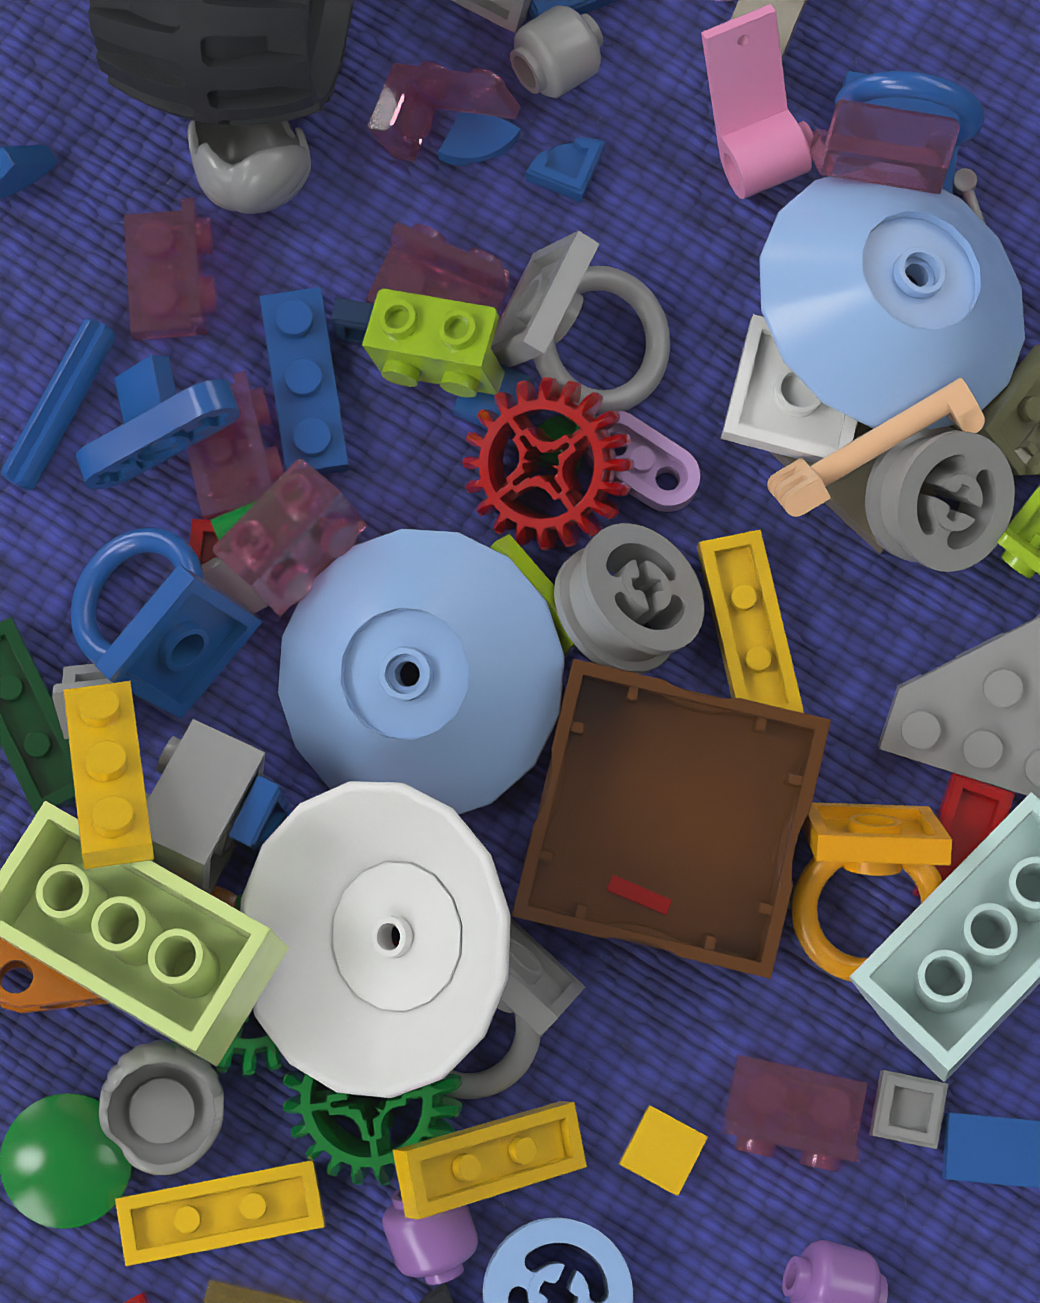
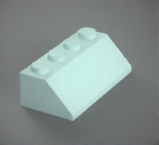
[850,792,1040,1082]

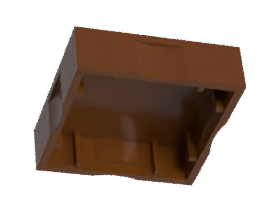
[512,658,831,979]

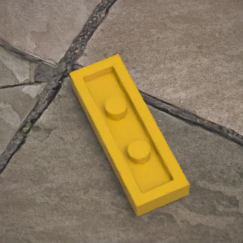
[696,529,804,713]
[63,681,154,869]
[393,1101,587,1219]
[115,1160,326,1266]

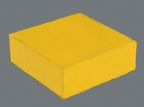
[618,1105,708,1196]

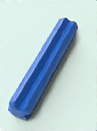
[2,318,115,490]

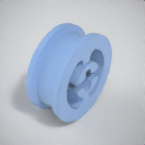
[483,1217,633,1303]

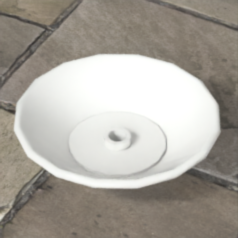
[240,781,511,1098]

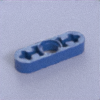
[76,379,240,489]

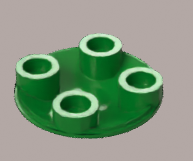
[0,1093,134,1229]

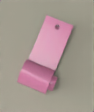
[701,4,818,199]

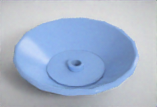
[759,167,1025,429]
[278,529,565,815]

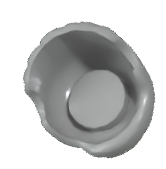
[188,120,311,214]
[99,1040,224,1175]

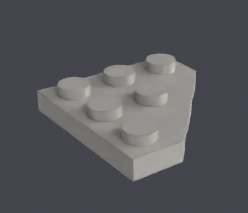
[878,614,1040,799]

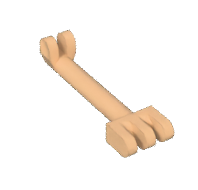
[767,377,985,517]

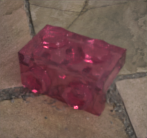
[187,371,286,520]
[213,459,367,617]

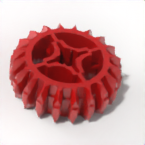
[462,377,634,550]

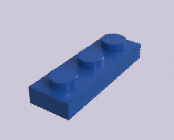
[259,287,350,480]

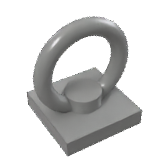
[491,230,670,415]
[443,918,585,1099]

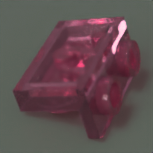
[124,197,217,340]
[366,223,509,313]
[721,1055,868,1172]

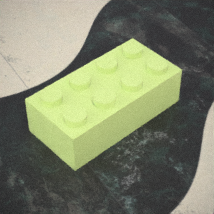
[0,801,289,1067]

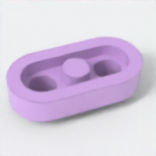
[584,411,700,512]

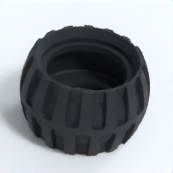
[88,0,353,125]

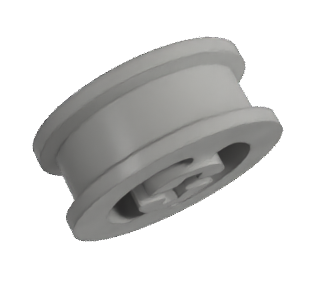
[865,427,1015,572]
[554,523,704,675]

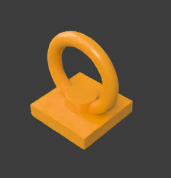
[792,802,952,982]

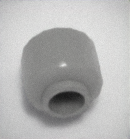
[510,5,603,98]

